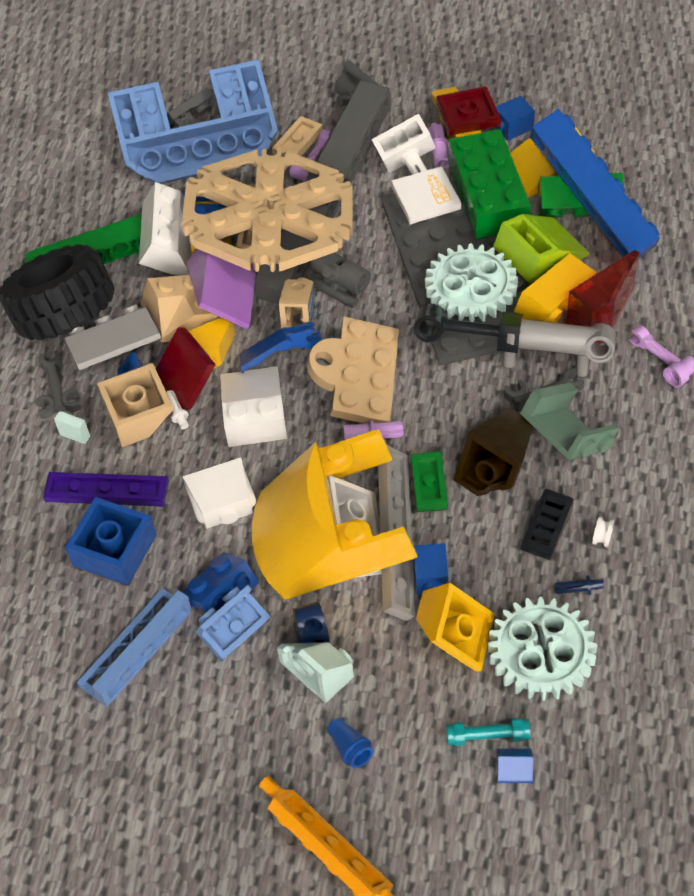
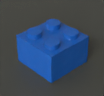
[65,497,157,586]

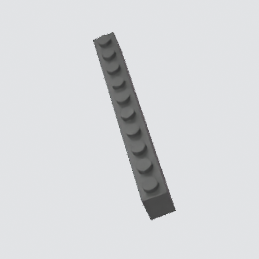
[254,81,391,304]

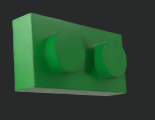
[411,452,448,512]

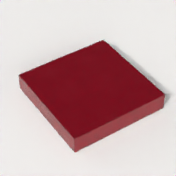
[436,86,501,136]
[156,327,216,410]

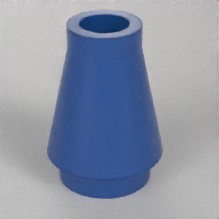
[327,718,374,768]

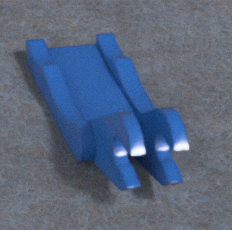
[240,322,321,374]

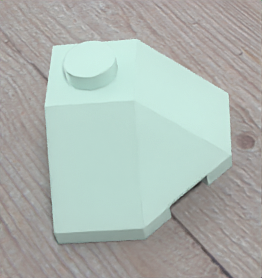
[277,642,354,703]

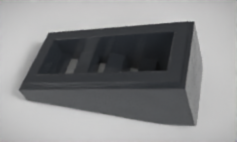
[521,489,574,560]

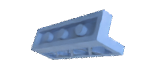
[77,588,192,707]

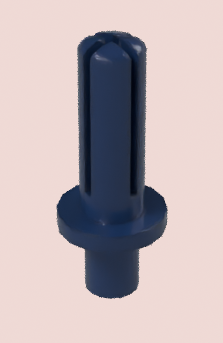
[555,575,604,595]

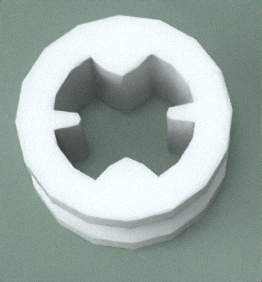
[592,516,614,548]

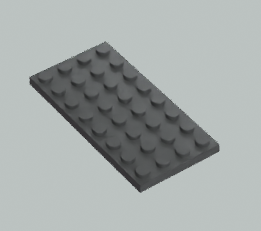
[381,180,530,366]

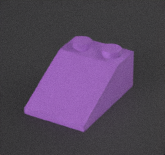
[187,240,256,329]

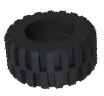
[0,244,114,340]

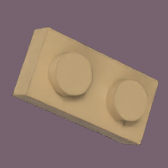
[272,116,323,157]

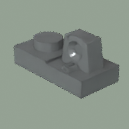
[167,87,214,129]

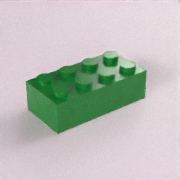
[448,129,531,239]

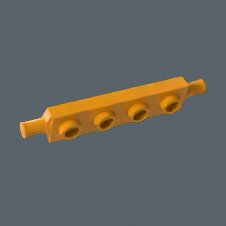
[259,776,394,896]

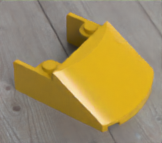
[252,429,417,600]

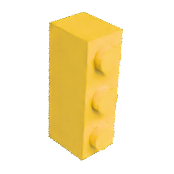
[514,253,597,323]

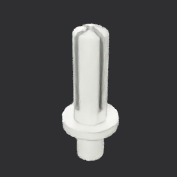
[166,390,189,429]

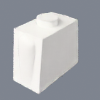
[183,458,256,529]

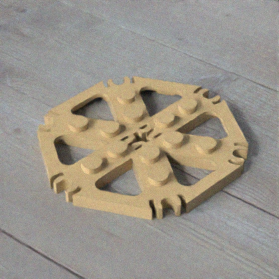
[181,149,353,272]

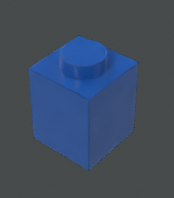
[493,96,535,141]
[414,543,448,594]

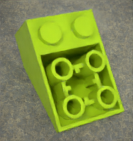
[493,214,590,283]

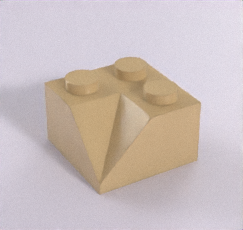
[141,275,219,343]
[97,363,173,447]

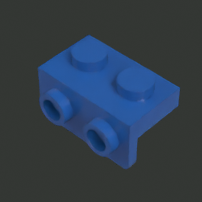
[182,552,259,613]

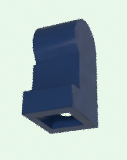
[293,601,330,643]

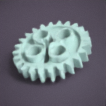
[425,243,518,322]
[488,597,597,701]

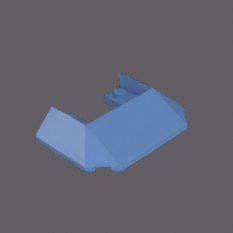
[108,59,278,184]

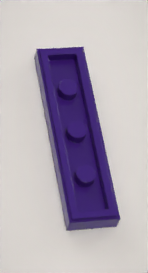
[43,472,169,507]

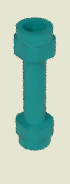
[446,718,530,746]

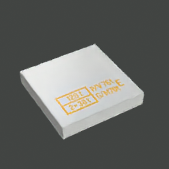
[391,166,461,224]

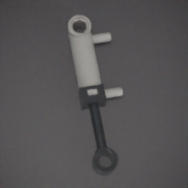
[413,304,616,377]

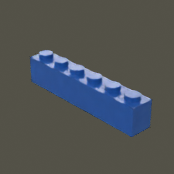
[530,108,660,265]

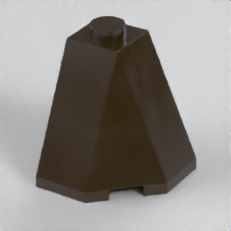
[453,407,533,496]

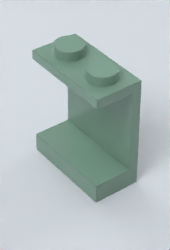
[520,383,620,460]

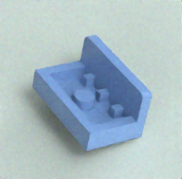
[195,585,271,662]

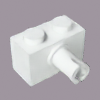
[372,114,436,175]

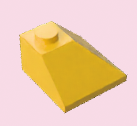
[416,583,495,672]

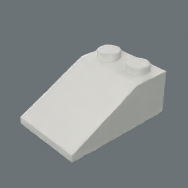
[220,366,287,447]

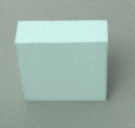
[54,411,90,444]

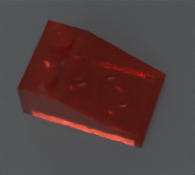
[566,250,639,344]

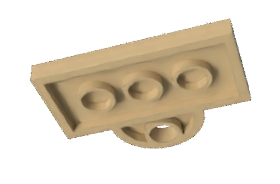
[307,316,399,424]

